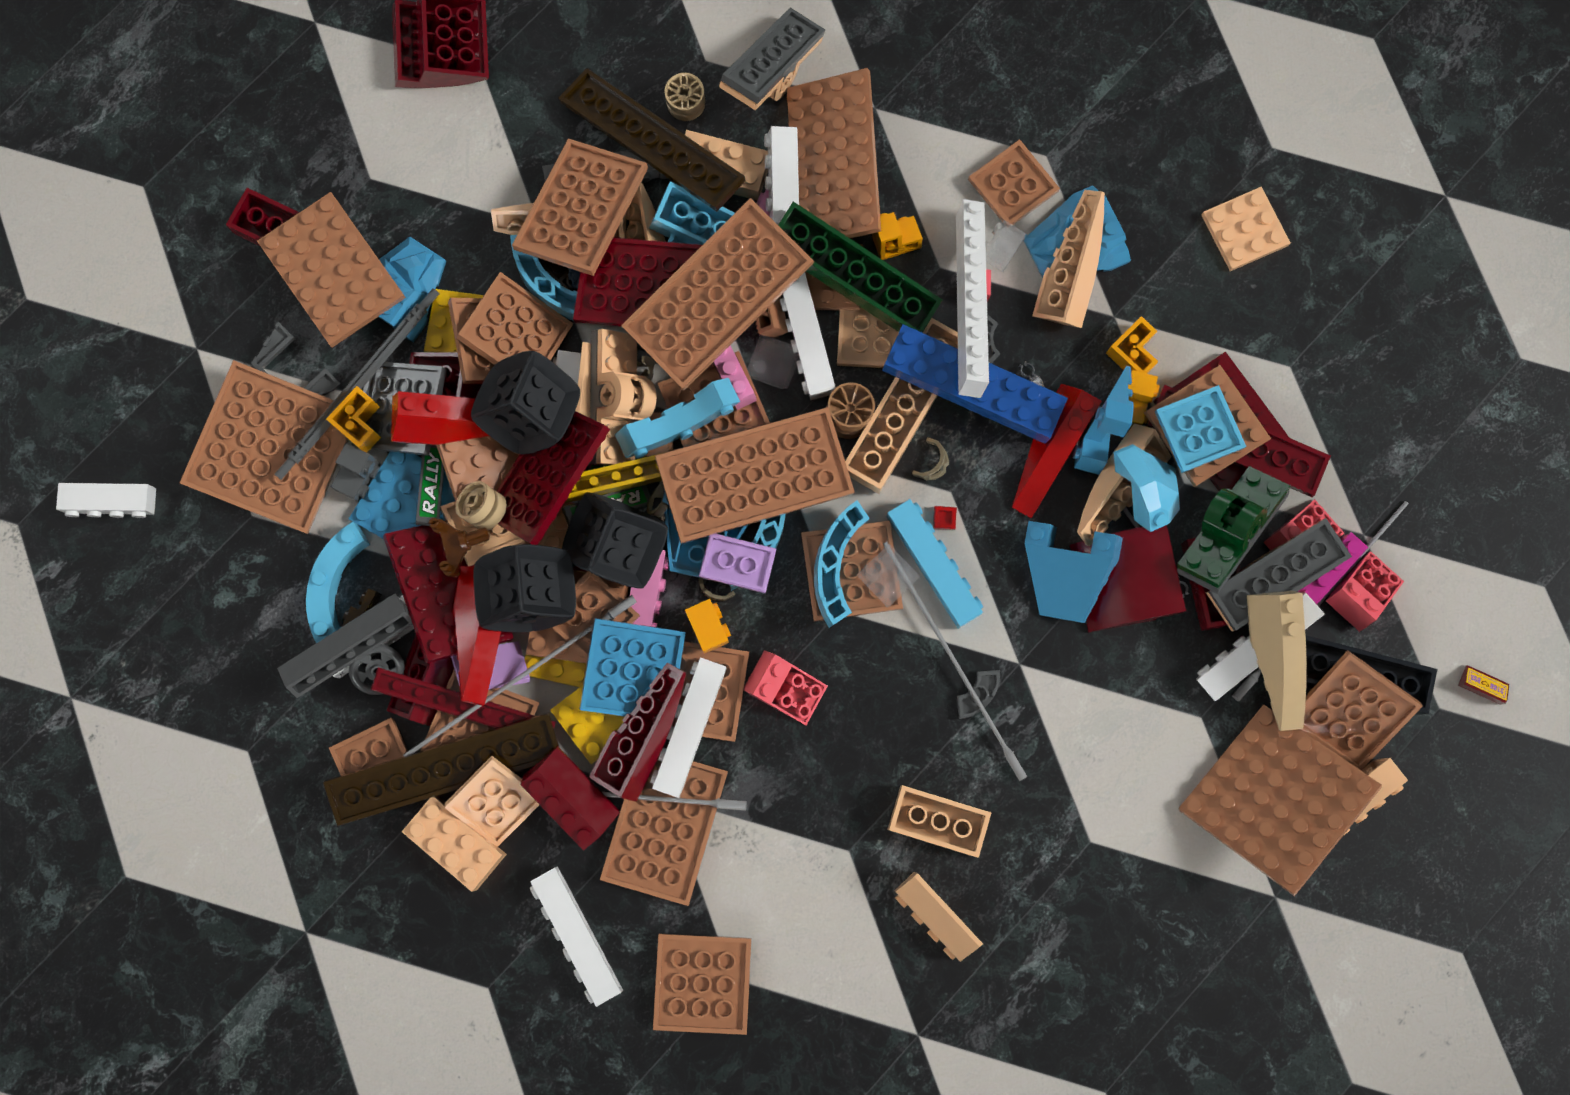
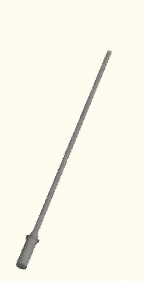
[1232,501,1409,701]
[883,542,1027,781]
[403,595,637,757]
[602,792,747,811]

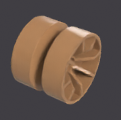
[826,383,875,439]

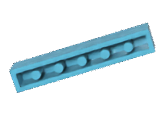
[886,499,983,629]

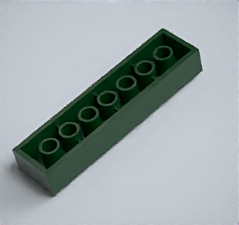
[778,201,942,333]

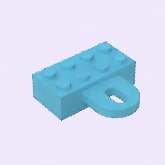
[649,182,735,245]

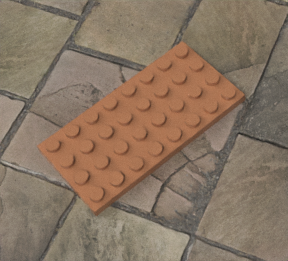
[787,68,881,238]
[621,198,814,390]
[655,407,855,544]

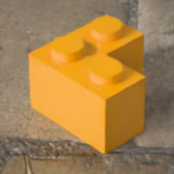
[872,212,923,260]
[1106,316,1158,374]
[1128,370,1160,427]
[326,386,381,453]
[685,599,731,654]

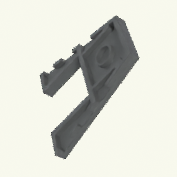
[250,322,342,396]

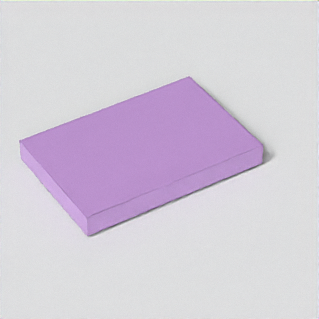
[699,534,776,593]
[451,641,530,690]

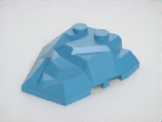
[1024,185,1131,278]
[378,237,446,343]

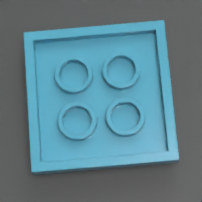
[1155,385,1246,473]

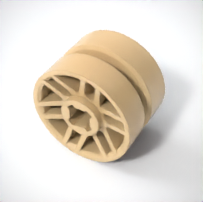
[665,73,705,121]
[456,481,506,530]

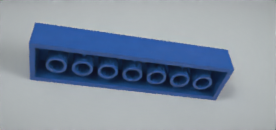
[882,324,1068,444]

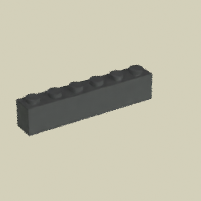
[277,593,413,698]

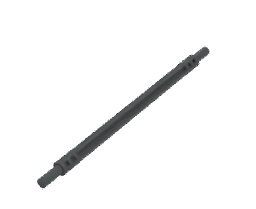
[274,288,439,480]

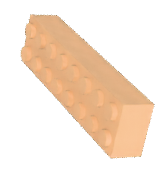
[845,318,958,494]

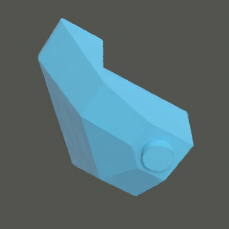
[1114,444,1180,532]

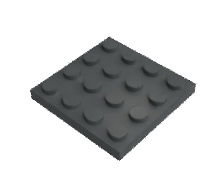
[351,362,447,456]

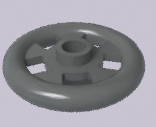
[349,644,405,695]

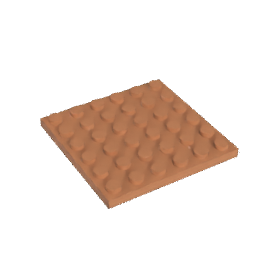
[180,360,349,534]
[1178,705,1382,896]

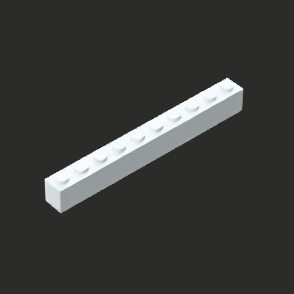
[956,199,989,398]

